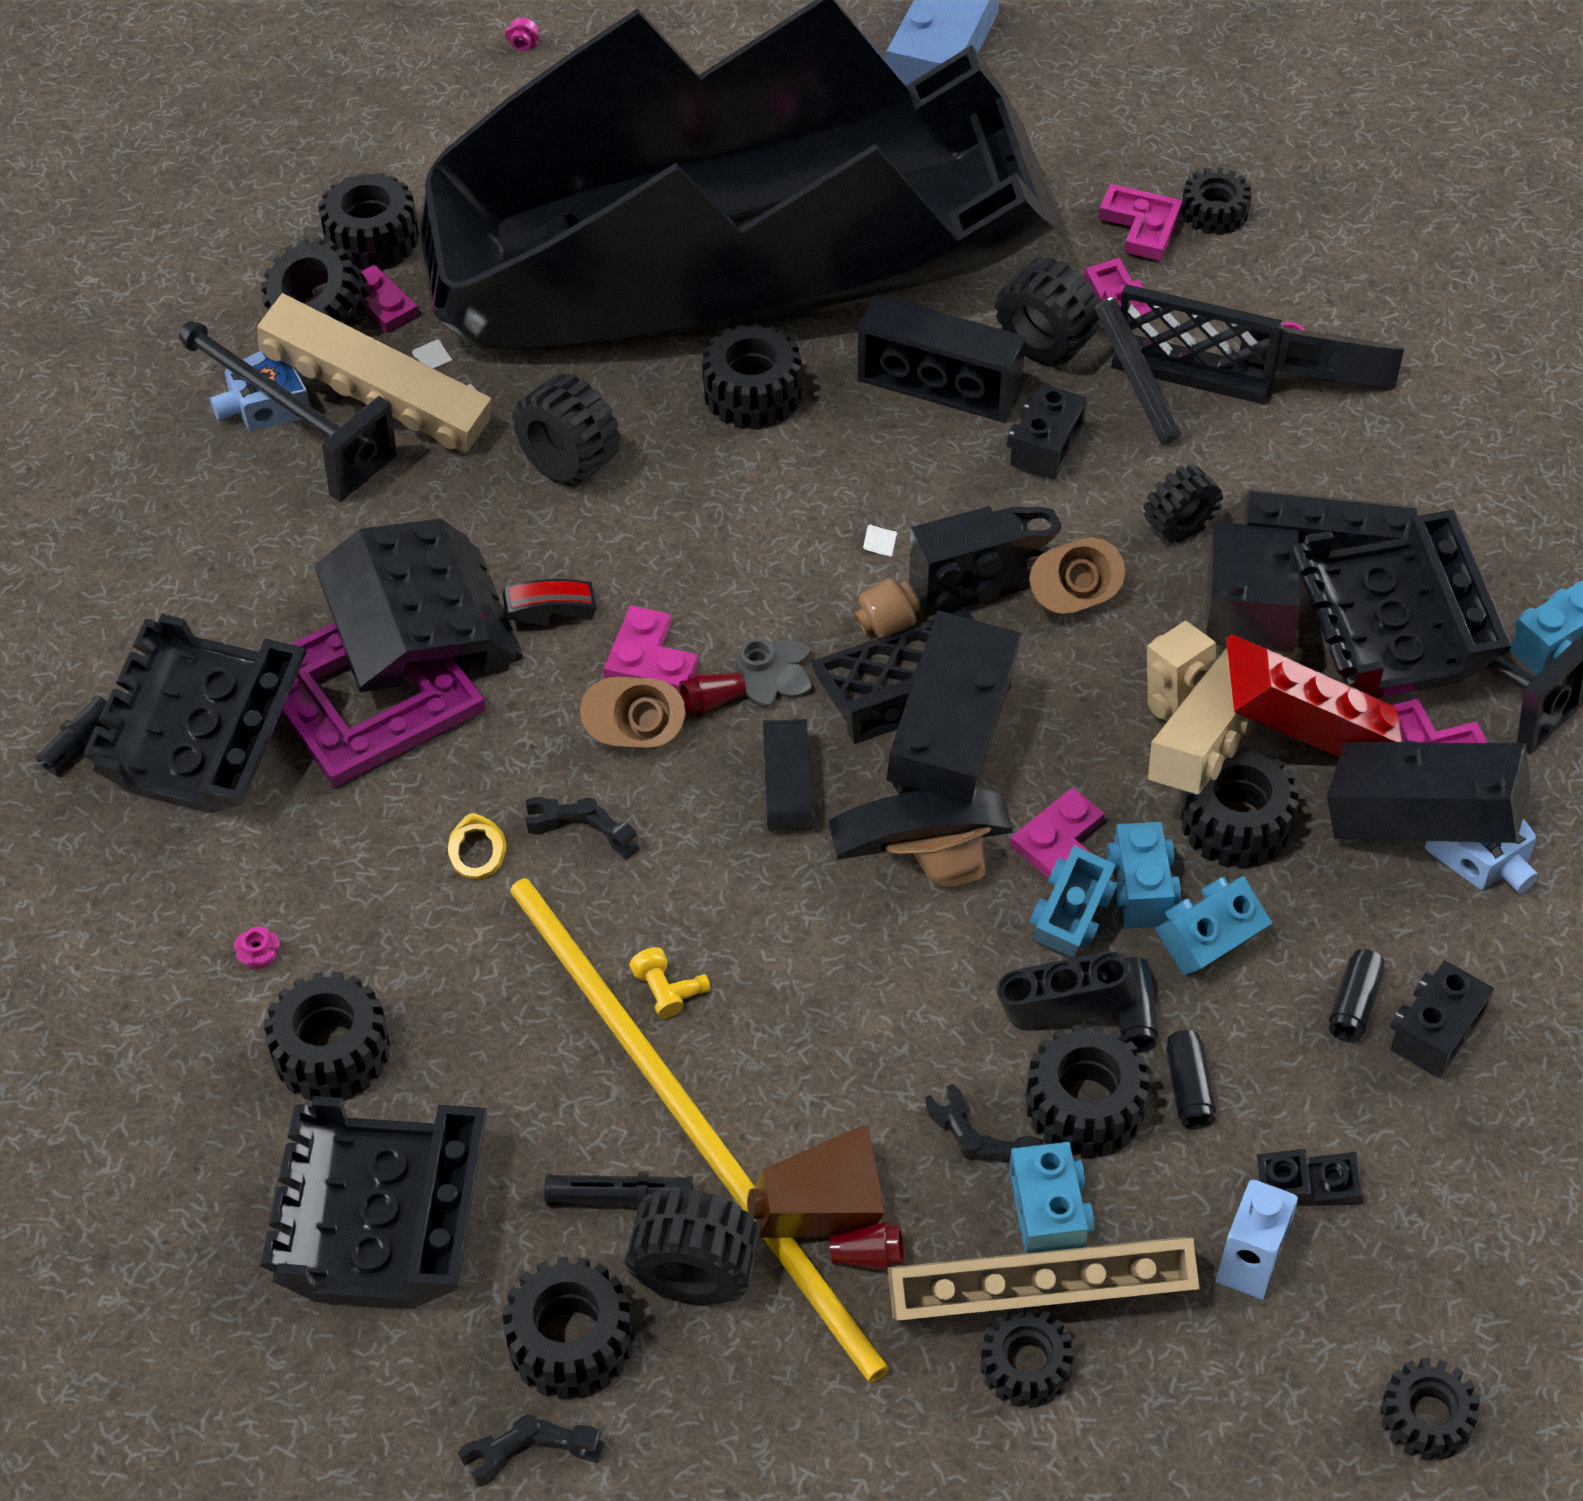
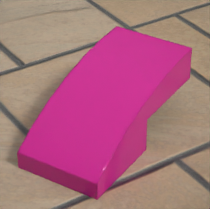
[1083,257,1152,321]

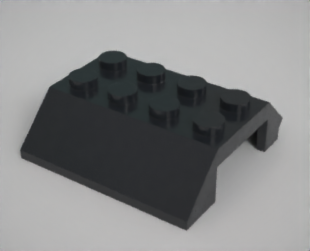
[1291,510,1512,698]
[315,518,523,692]
[83,614,307,813]
[260,1096,487,1309]

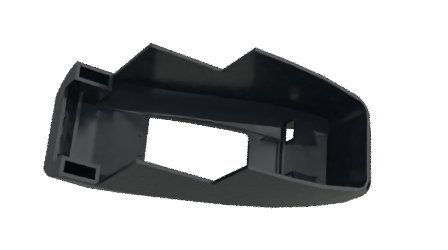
[421,0,1060,349]

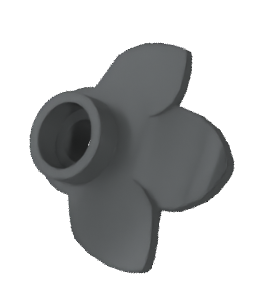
[736,638,811,706]

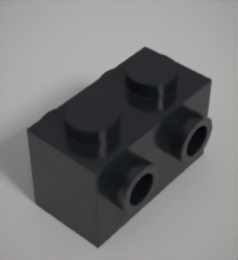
[1007,384,1087,480]
[1390,960,1494,1078]

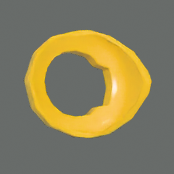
[448,813,507,880]

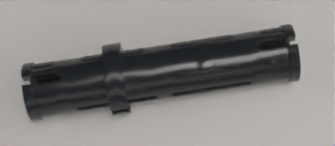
[544,1171,694,1209]

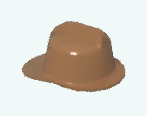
[1029,537,1125,614]
[580,677,686,748]
[886,827,991,887]

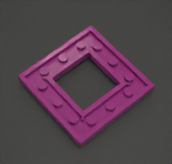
[281,623,486,788]

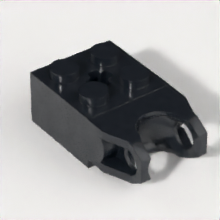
[909,506,1062,617]

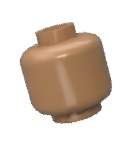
[854,578,920,638]

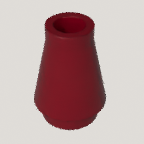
[678,672,746,716]
[830,1221,904,1271]

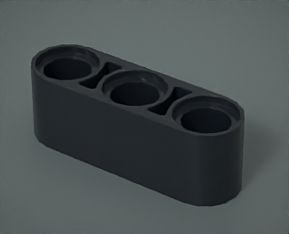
[763,719,812,831]
[996,952,1140,1030]

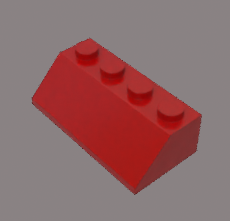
[1226,635,1402,758]

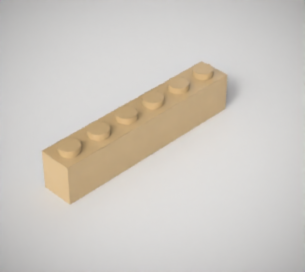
[257,293,491,453]
[1148,630,1302,795]
[887,1237,1199,1321]

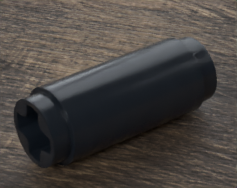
[1329,949,1385,1042]
[1115,957,1158,1053]
[1166,1030,1216,1130]

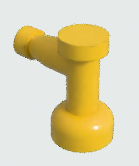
[629,947,710,1019]

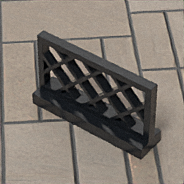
[1111,284,1282,405]
[812,608,1011,744]

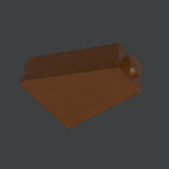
[747,1126,885,1238]

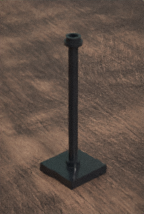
[179,321,397,502]
[1484,639,1583,755]

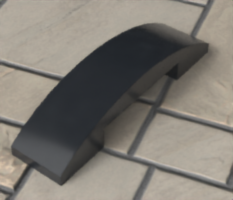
[829,789,1012,860]

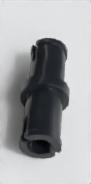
[35,695,107,775]

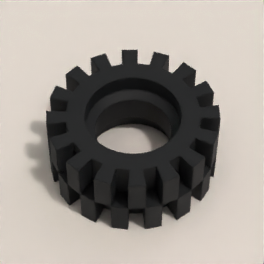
[1181,167,1252,235]
[1143,464,1223,543]
[980,1307,1074,1408]
[1380,1358,1480,1461]

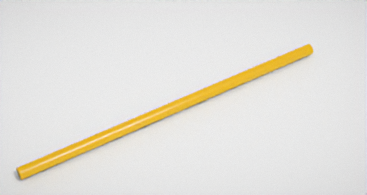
[510,878,889,1384]

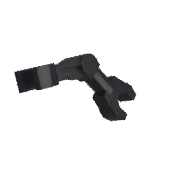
[526,797,639,860]
[925,1084,1043,1161]
[458,1415,605,1487]

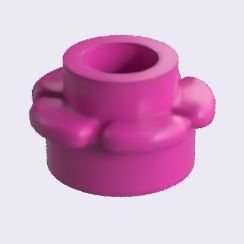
[505,18,540,51]
[234,926,280,969]

